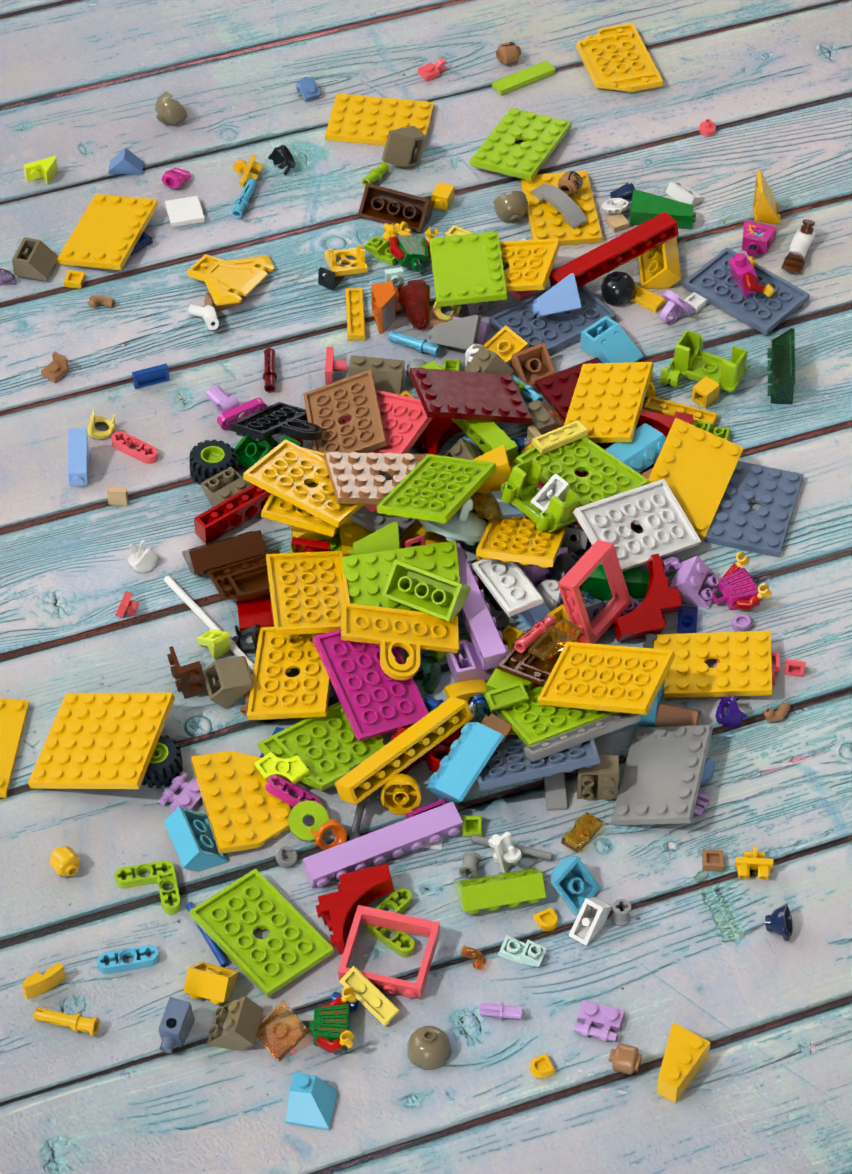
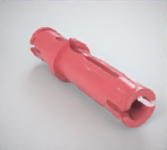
[514,615,556,653]

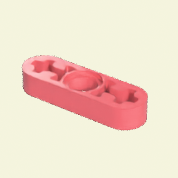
[111,431,158,464]

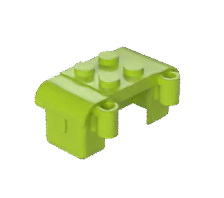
[670,330,750,392]
[501,459,581,532]

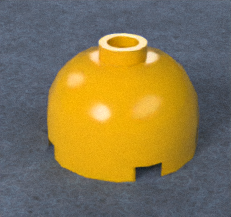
[380,773,421,815]

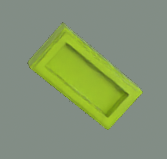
[484,681,529,713]

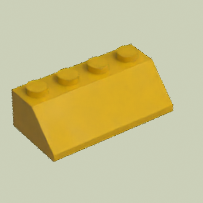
[638,237,681,289]

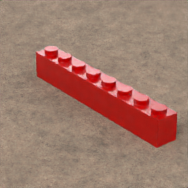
[549,211,679,289]

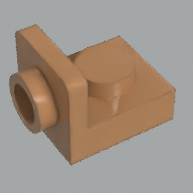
[41,352,69,383]

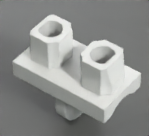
[488,832,522,873]

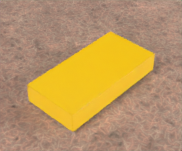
[631,285,666,313]

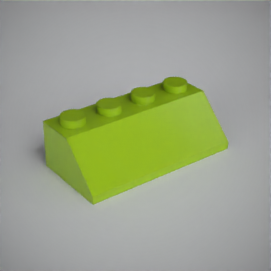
[382,559,471,622]
[454,868,546,914]

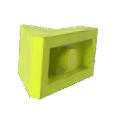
[23,156,58,184]
[197,629,230,659]

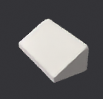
[666,181,704,207]

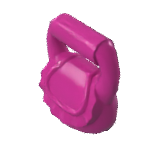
[161,167,191,189]

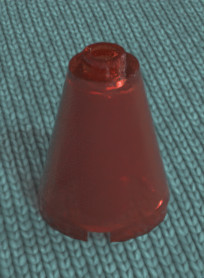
[397,280,430,330]

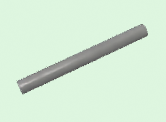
[471,834,553,861]

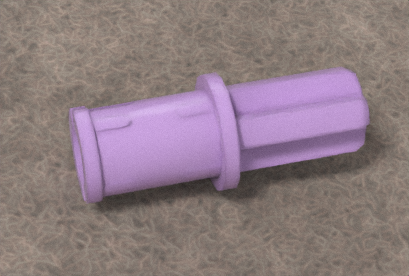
[479,1002,523,1020]

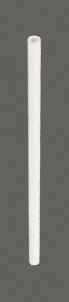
[164,576,254,673]

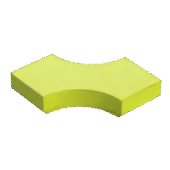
[254,752,310,784]

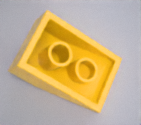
[753,170,780,230]

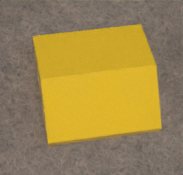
[483,325,529,364]

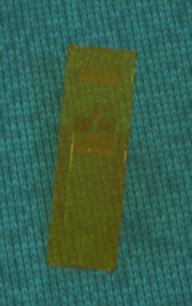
[471,493,503,523]
[528,618,580,661]

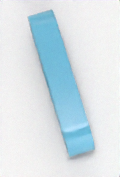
[97,945,159,974]

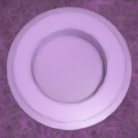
[732,614,752,632]

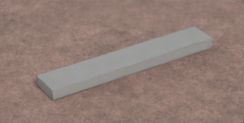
[524,712,641,762]

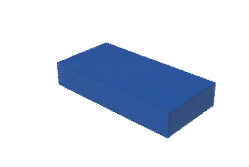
[132,363,169,389]

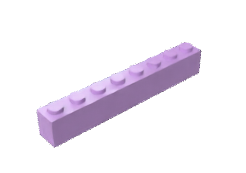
[457,541,509,670]
[302,801,463,888]

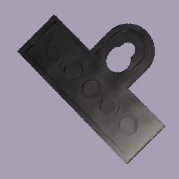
[230,402,323,441]

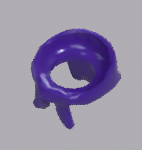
[715,696,747,727]

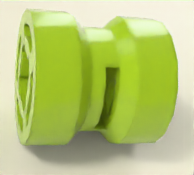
[659,367,682,388]

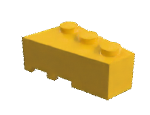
[657,1022,711,1103]

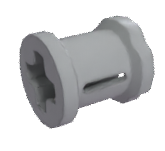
[459,851,481,879]
[612,899,631,926]

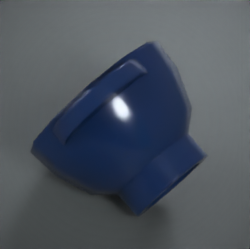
[765,903,793,941]

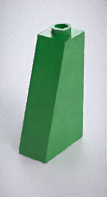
[630,189,696,230]
[580,564,649,601]

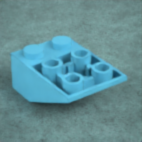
[580,316,644,363]

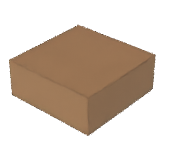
[702,850,724,872]

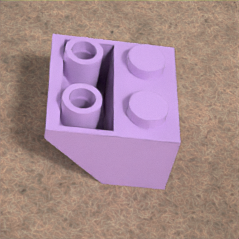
[669,556,720,609]
[446,640,493,683]

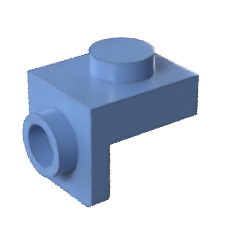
[296,77,320,101]

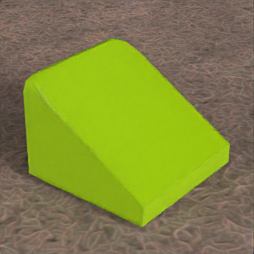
[461,815,483,837]

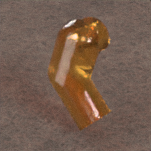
[461,945,486,970]

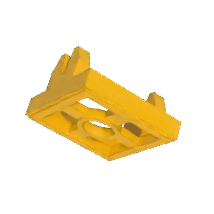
[324,245,368,277]

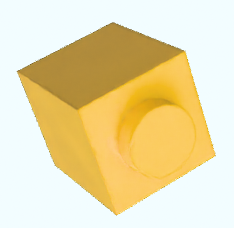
[431,182,455,211]
[691,376,720,409]

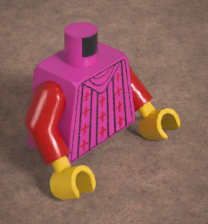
[728,253,776,297]
[712,551,771,610]

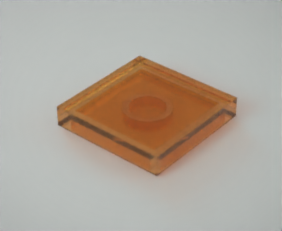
[256,1000,310,1062]

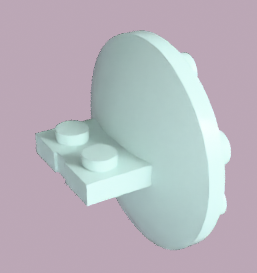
[419,497,488,545]

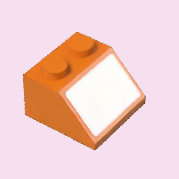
[371,281,399,334]

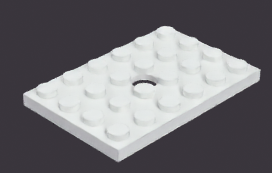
[573,479,701,572]

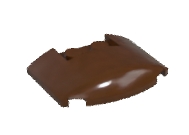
[207,550,280,601]
[497,629,566,685]

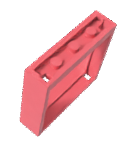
[557,540,631,644]
[338,905,441,999]

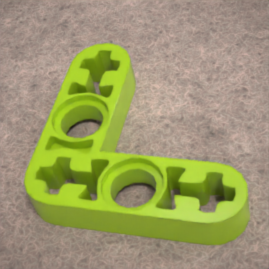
[114,861,181,914]
[365,888,415,957]

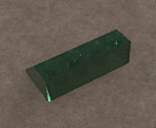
[767,328,795,405]

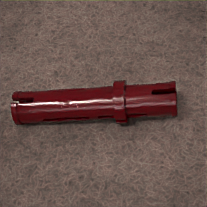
[263,348,277,393]

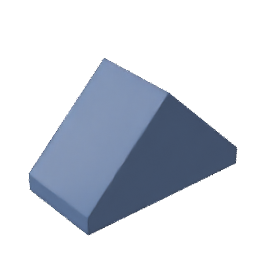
[108,148,144,175]

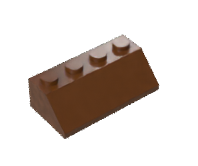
[358,183,435,233]
[182,530,267,576]

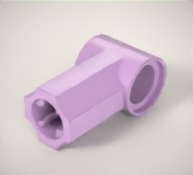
[206,385,240,414]

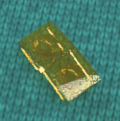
[561,812,603,853]

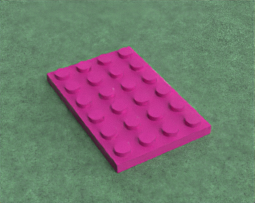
[313,629,429,742]

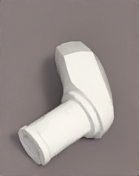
[188,304,219,330]

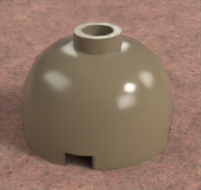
[155,91,187,125]
[494,191,528,223]
[408,1026,450,1070]

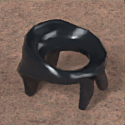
[268,145,296,176]
[232,624,261,654]

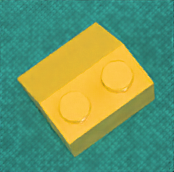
[183,961,240,1005]

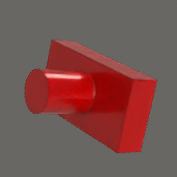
[291,537,331,553]

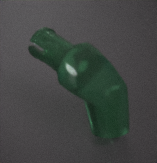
[420,653,441,694]

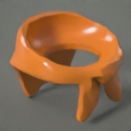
[310,819,347,851]

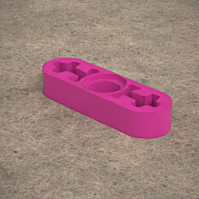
[217,398,267,430]
[265,775,321,807]

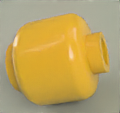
[49,846,80,877]

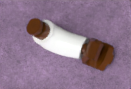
[781,219,815,274]

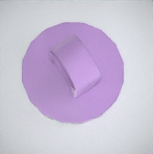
[660,290,694,325]

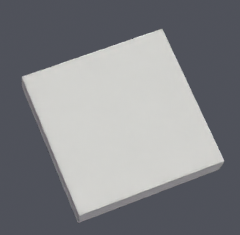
[164,196,205,227]

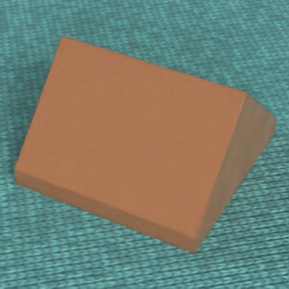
[512,342,555,386]
[655,702,701,727]

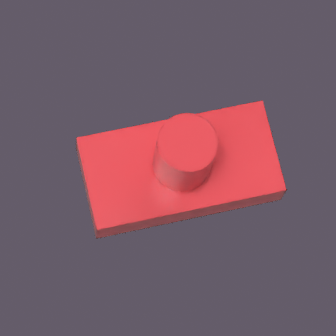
[325,347,347,385]

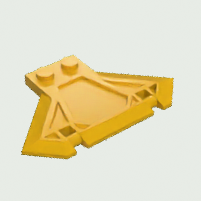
[188,254,275,306]

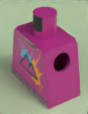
[742,219,777,257]

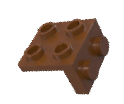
[167,646,207,699]

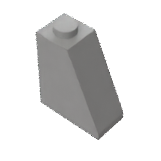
[429,315,482,350]

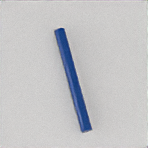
[185,902,229,967]

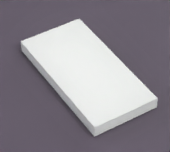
[472,559,543,617]

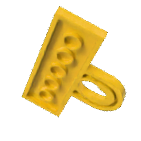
[341,603,459,680]

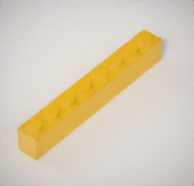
[334,696,473,805]

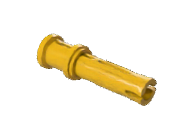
[33,1007,100,1036]

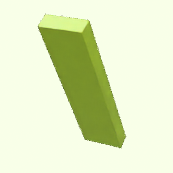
[492,60,556,95]

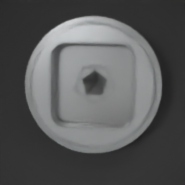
[276,846,298,868]

